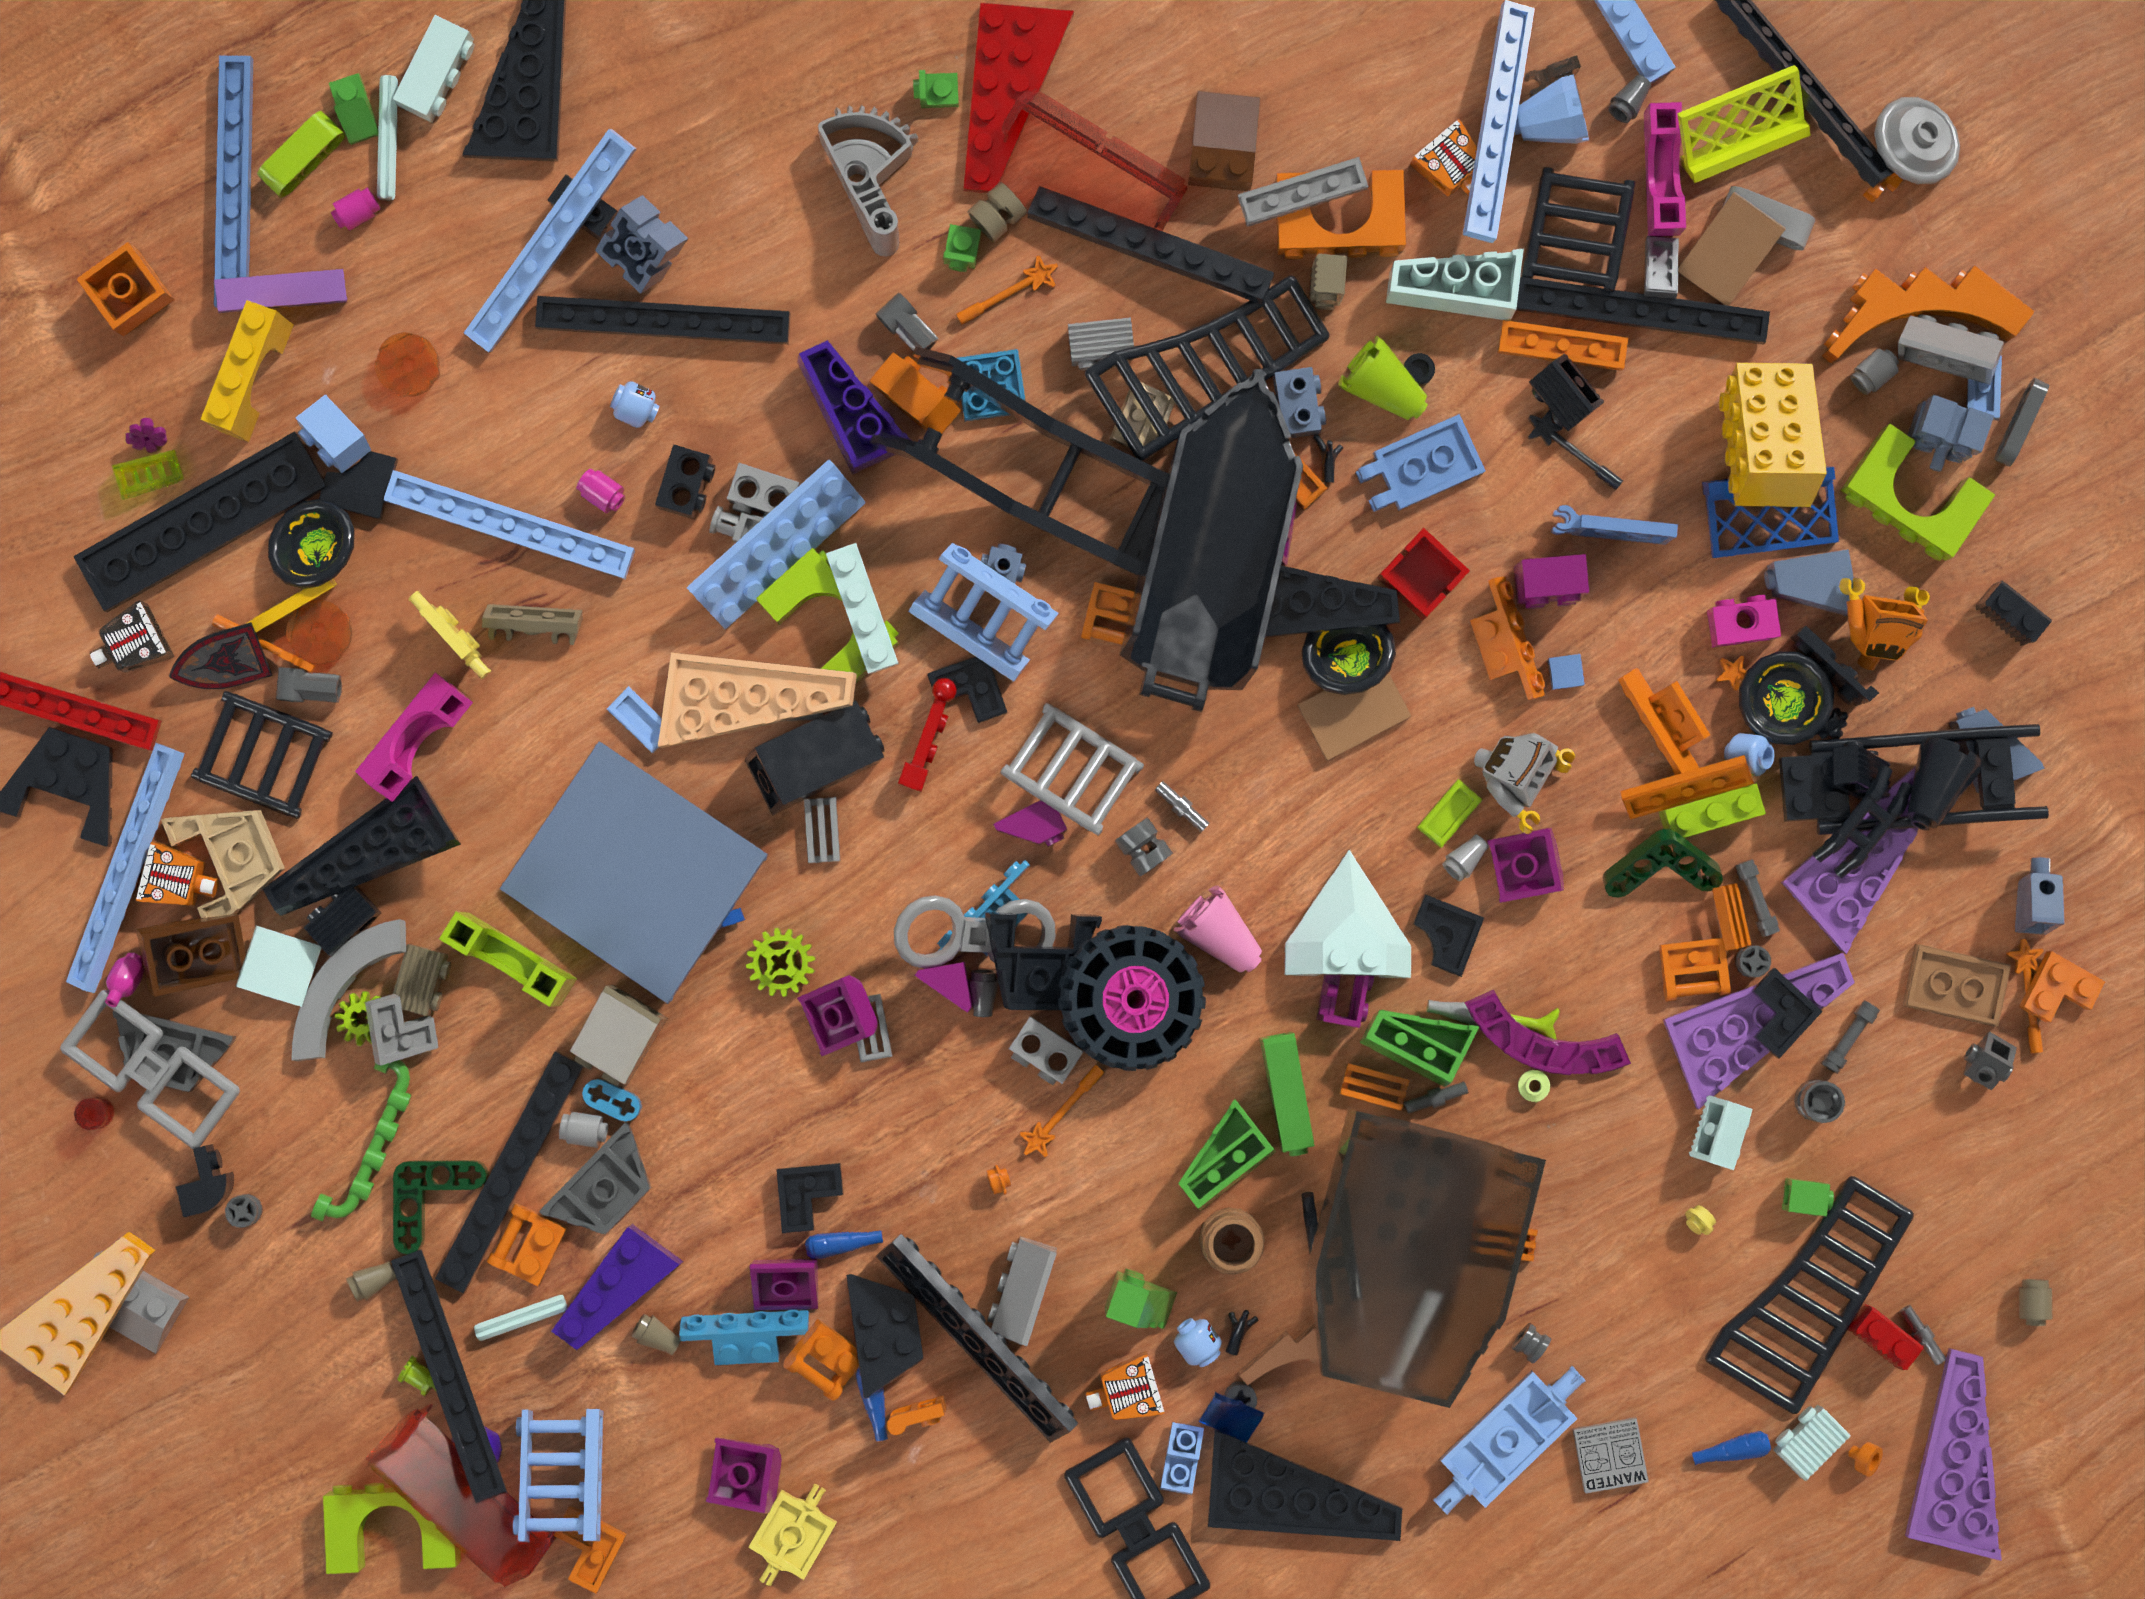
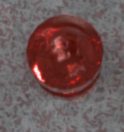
[74,1097,115,1130]

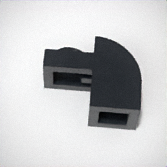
[176,1144,234,1218]

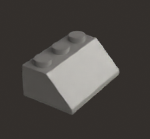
[1898,314,2004,385]
[987,1236,1057,1346]
[93,1251,189,1354]

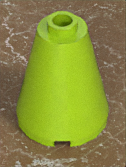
[1338,336,1428,420]

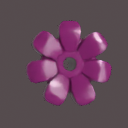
[125,418,167,453]

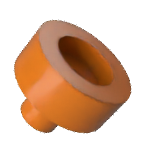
[1848,1442,1883,1477]

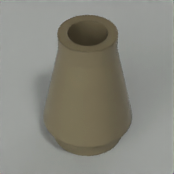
[346,1261,397,1302]
[631,1314,681,1355]

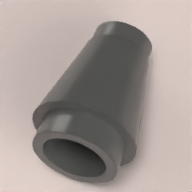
[1609,75,1651,123]
[968,969,999,1017]

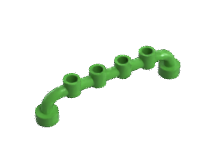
[311,1060,412,1222]

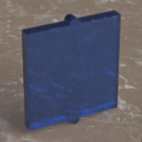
[1199,1392,1264,1442]

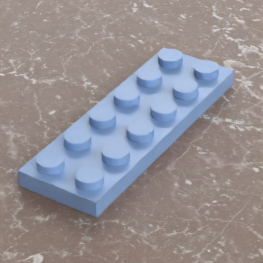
[686,460,866,629]

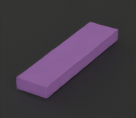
[214,269,347,313]

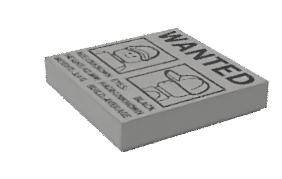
[1572,1417,1648,1493]

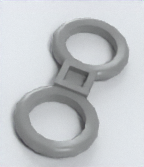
[894,895,1056,969]

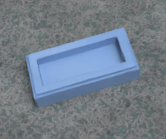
[607,686,662,753]

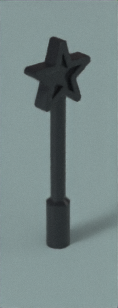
[1528,410,1624,490]

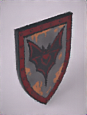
[169,622,272,689]

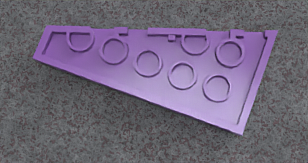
[1781,766,1918,954]
[1663,953,1855,1109]
[1905,1348,2002,1561]

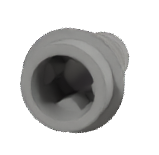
[1443,834,1489,881]

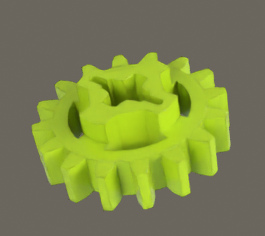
[746,928,816,997]

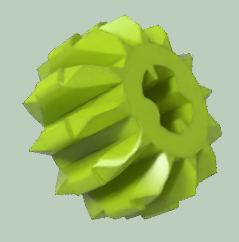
[335,991,381,1046]

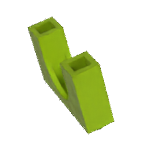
[1841,424,1995,561]
[756,548,899,683]
[439,911,577,1007]
[323,1480,461,1574]

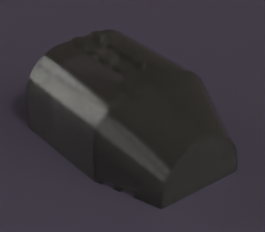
[1308,1107,1546,1408]

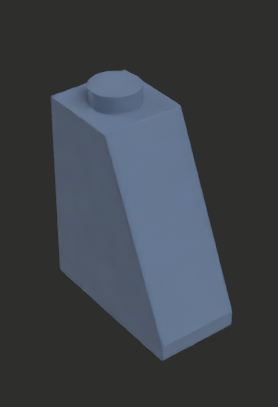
[1764,549,1854,616]
[1949,707,2045,793]

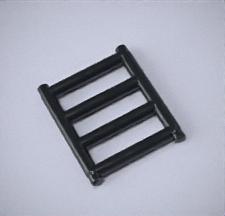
[1522,167,1635,293]
[191,691,333,819]

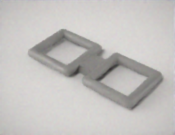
[60,990,240,1149]

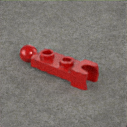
[898,678,957,792]

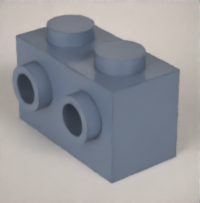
[1273,367,1326,438]

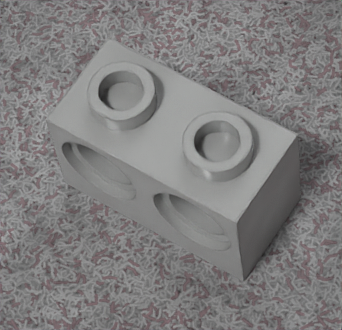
[727,463,800,518]
[1009,1016,1083,1085]

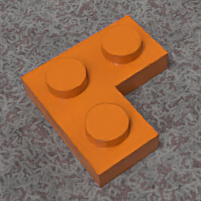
[2019,951,2105,1022]
[554,1505,627,1594]

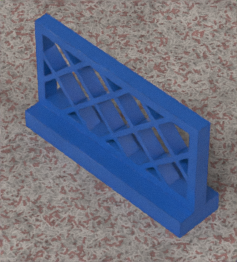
[1702,466,1839,558]

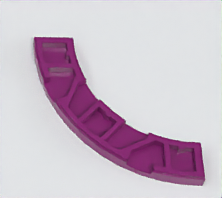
[1464,989,1631,1075]

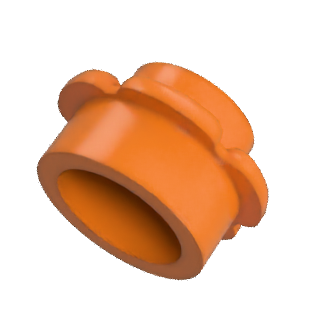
[986,1165,1011,1195]

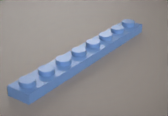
[214,55,253,308]

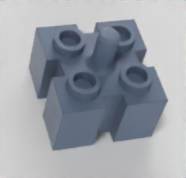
[595,195,688,294]
[1908,395,1994,472]

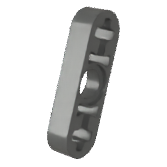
[1994,378,2049,467]

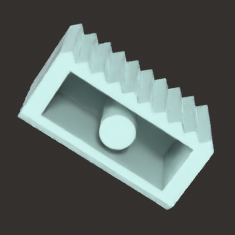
[1689,1095,1753,1170]
[1773,1405,1851,1481]

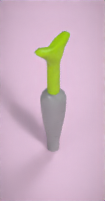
[1426,1000,1560,1040]

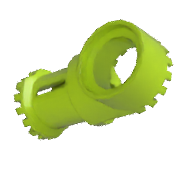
[397,1355,436,1397]

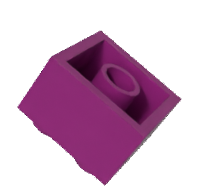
[1514,554,1589,609]

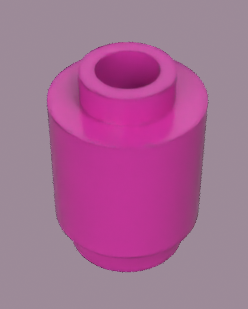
[331,187,381,231]
[576,468,625,513]

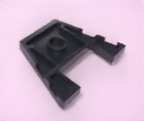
[0,727,113,847]
[985,912,1102,1010]

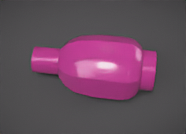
[105,953,144,1007]

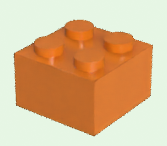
[77,242,175,337]

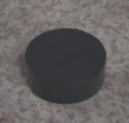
[1404,353,1435,386]

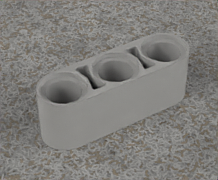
[1723,186,1816,251]

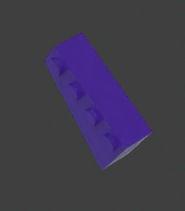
[797,340,910,475]
[551,1224,684,1350]

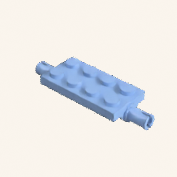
[1433,1366,1586,1515]

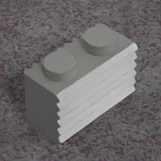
[1068,317,1134,370]

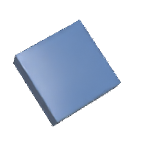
[1548,654,1585,690]

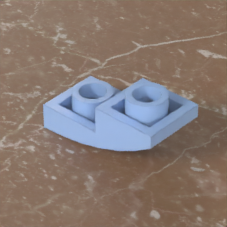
[1160,1422,1204,1495]

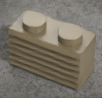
[1309,254,1347,310]
[393,944,451,1016]

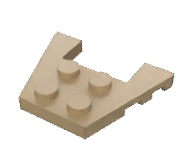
[161,810,285,918]

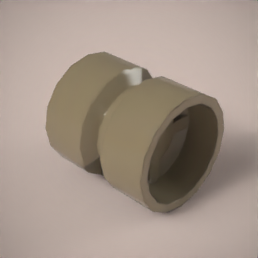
[967,182,1027,243]

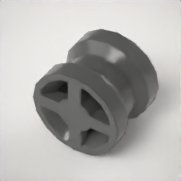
[1735,946,1771,977]
[225,1194,263,1228]
[1511,1323,1551,1364]
[1224,1381,1257,1416]

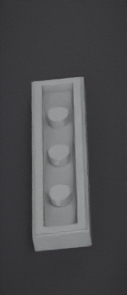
[1238,157,1369,227]

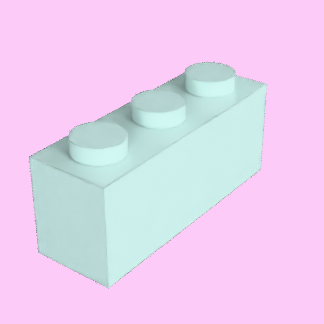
[393,15,475,123]

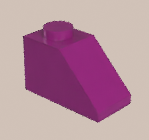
[993,800,1068,847]

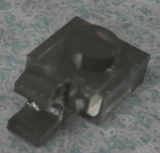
[1523,55,1581,97]

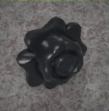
[1817,707,1848,739]

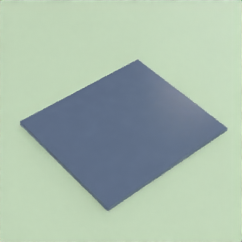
[500,741,768,1004]

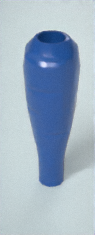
[805,1230,883,1259]
[856,1367,888,1441]
[1692,1431,1771,1465]

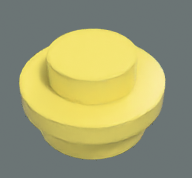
[1685,1205,1716,1235]

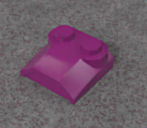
[1487,828,1564,903]
[797,975,877,1057]
[706,1437,782,1514]

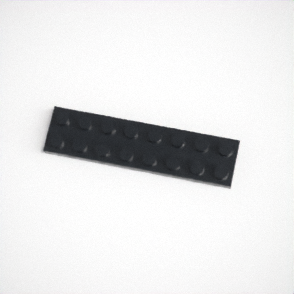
[73,431,327,613]
[876,1234,1078,1443]

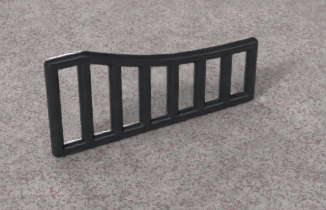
[1085,275,1330,461]
[1705,1176,1914,1414]

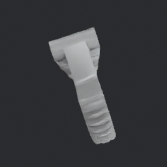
[818,105,918,257]

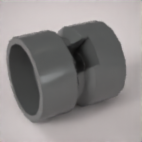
[1115,817,1173,877]
[1794,1080,1845,1123]

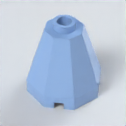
[1514,74,1589,144]

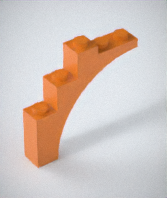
[1822,265,2035,363]

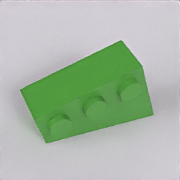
[1360,1010,1479,1087]
[1178,1099,1276,1211]
[1105,1268,1177,1328]

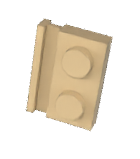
[1109,382,1175,457]

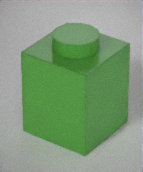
[1782,1178,1834,1217]

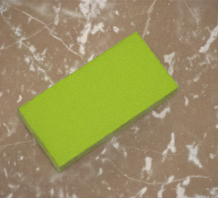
[1416,779,1483,848]

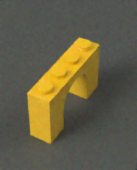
[200,300,294,442]

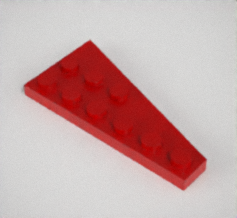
[963,3,1074,193]

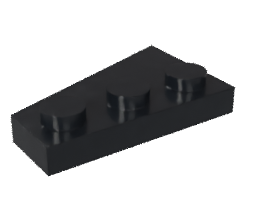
[1790,626,1879,706]

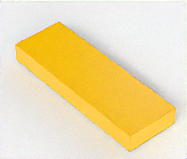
[246,579,337,632]

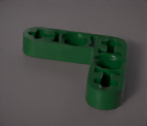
[1602,829,1723,898]
[393,1160,489,1254]

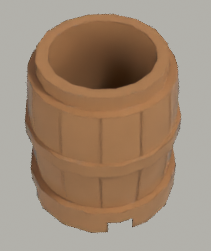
[1199,1207,1265,1275]

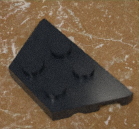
[846,1274,923,1399]

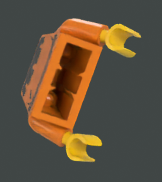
[1839,578,1930,670]

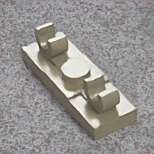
[482,604,583,645]

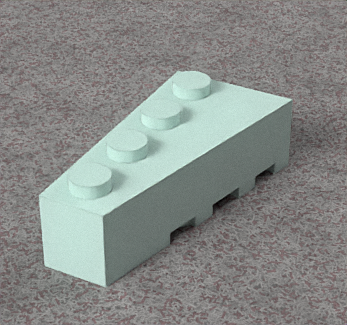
[1386,249,1524,321]

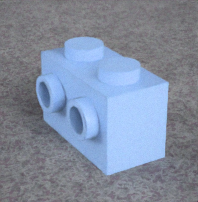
[296,395,371,473]

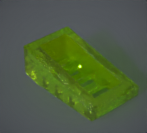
[112,449,184,500]

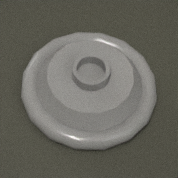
[1874,97,1960,184]

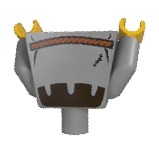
[1474,733,1575,834]

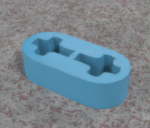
[582,1079,642,1121]

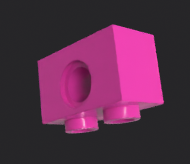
[1707,595,1781,648]

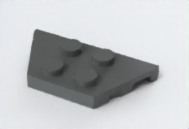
[113,1010,236,1092]
[539,1122,652,1235]

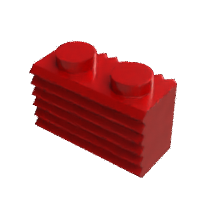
[1848,1304,1924,1371]

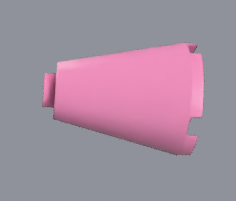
[1174,885,1262,973]

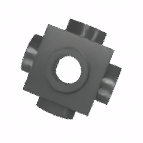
[1964,1031,2017,1090]

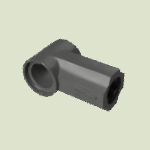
[875,292,938,352]
[276,667,342,703]

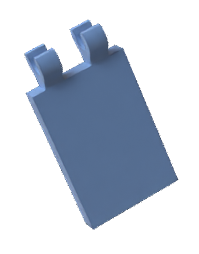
[1355,414,1486,512]
[1551,505,1678,545]

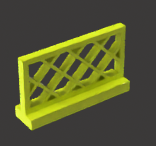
[1677,65,1811,183]

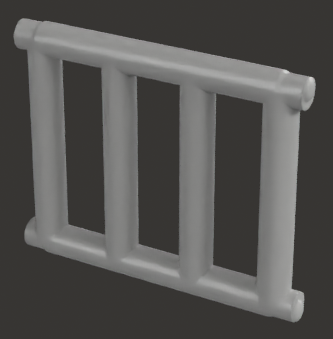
[1000,703,1144,836]

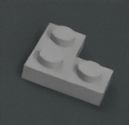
[365,994,438,1066]

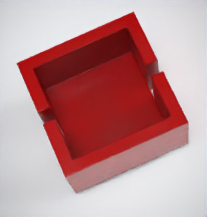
[1377,527,1470,621]

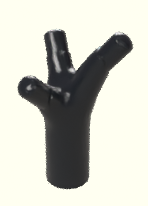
[1313,434,1343,483]
[1226,1310,1259,1355]

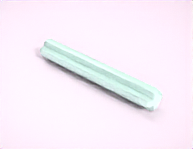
[377,75,398,200]

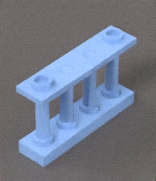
[908,543,1058,682]
[513,1409,603,1542]

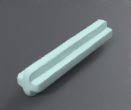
[474,1295,567,1341]

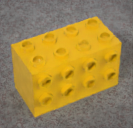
[1719,363,1827,507]

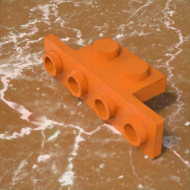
[1470,576,1545,700]
[1618,668,1710,775]

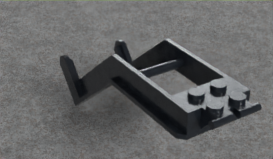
[869,347,1168,576]

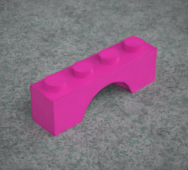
[1644,102,1686,237]
[355,672,473,802]

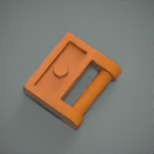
[1081,582,1135,645]
[1659,938,1730,1002]
[487,1203,568,1287]
[783,1319,859,1401]
[887,1395,947,1435]

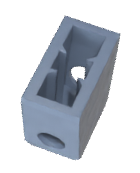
[2015,857,2064,935]

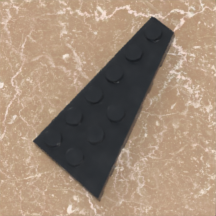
[462,0,566,162]
[1265,565,1400,638]
[263,776,461,916]
[1208,1429,1403,1541]

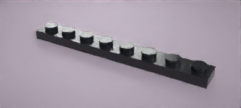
[1715,0,1894,188]
[1027,186,1274,305]
[1516,277,1770,345]
[535,296,791,345]
[435,1051,584,1293]
[391,1250,507,1504]

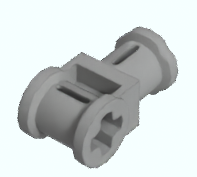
[709,506,763,542]

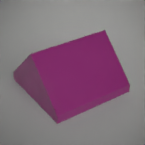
[914,962,972,1013]
[750,1259,818,1310]

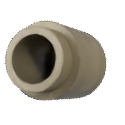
[2019,1279,2053,1326]

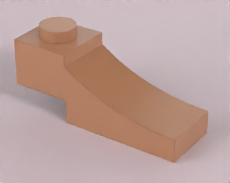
[1238,1320,1338,1386]

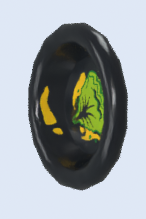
[268,499,355,589]
[1301,625,1396,695]
[1739,651,1834,745]

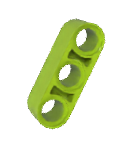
[257,111,345,198]

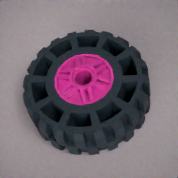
[1058,925,1206,1071]

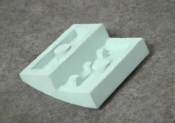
[236,926,321,1007]

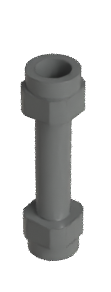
[1735,859,1780,937]
[1821,1000,1880,1074]

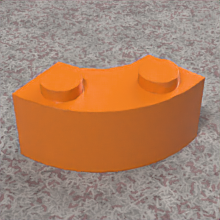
[869,352,961,434]

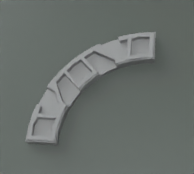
[292,919,406,1061]

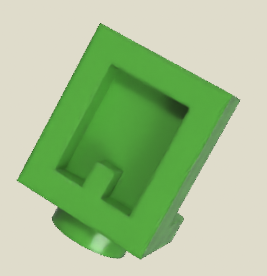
[913,70,959,108]
[943,224,981,272]

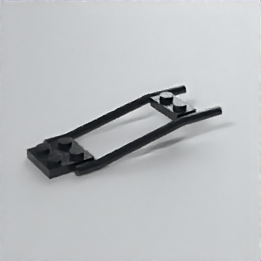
[1779,724,2049,835]

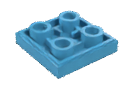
[957,349,1025,422]

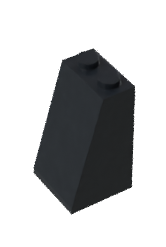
[744,701,885,816]

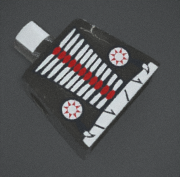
[90,600,175,673]

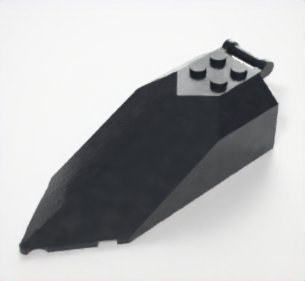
[1120,369,1303,712]

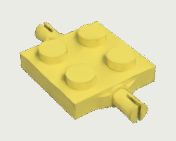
[408,591,491,680]
[748,1484,837,1586]

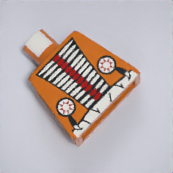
[1410,119,1477,197]
[136,842,219,906]
[1086,1351,1165,1420]

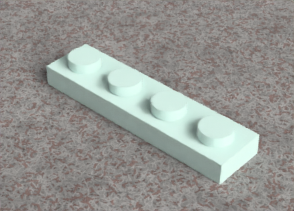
[826,543,899,674]

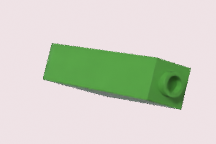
[1259,1032,1315,1156]

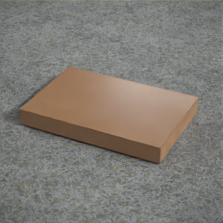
[1678,192,1786,306]
[1297,673,1411,761]
[1902,944,2011,1027]

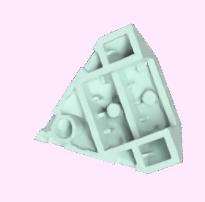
[1285,850,1411,978]

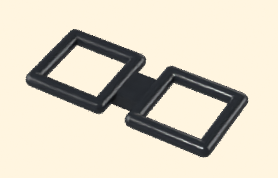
[1064,1437,1211,1599]

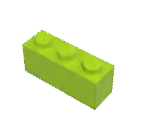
[1659,783,1766,838]

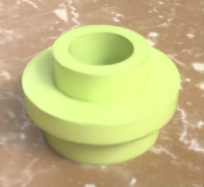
[1518,1070,1550,1102]

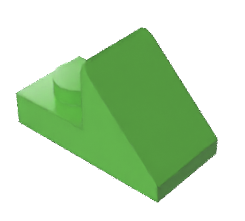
[329,73,378,145]

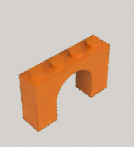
[1275,170,1406,259]

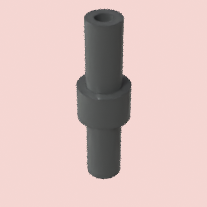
[1404,1081,1469,1114]

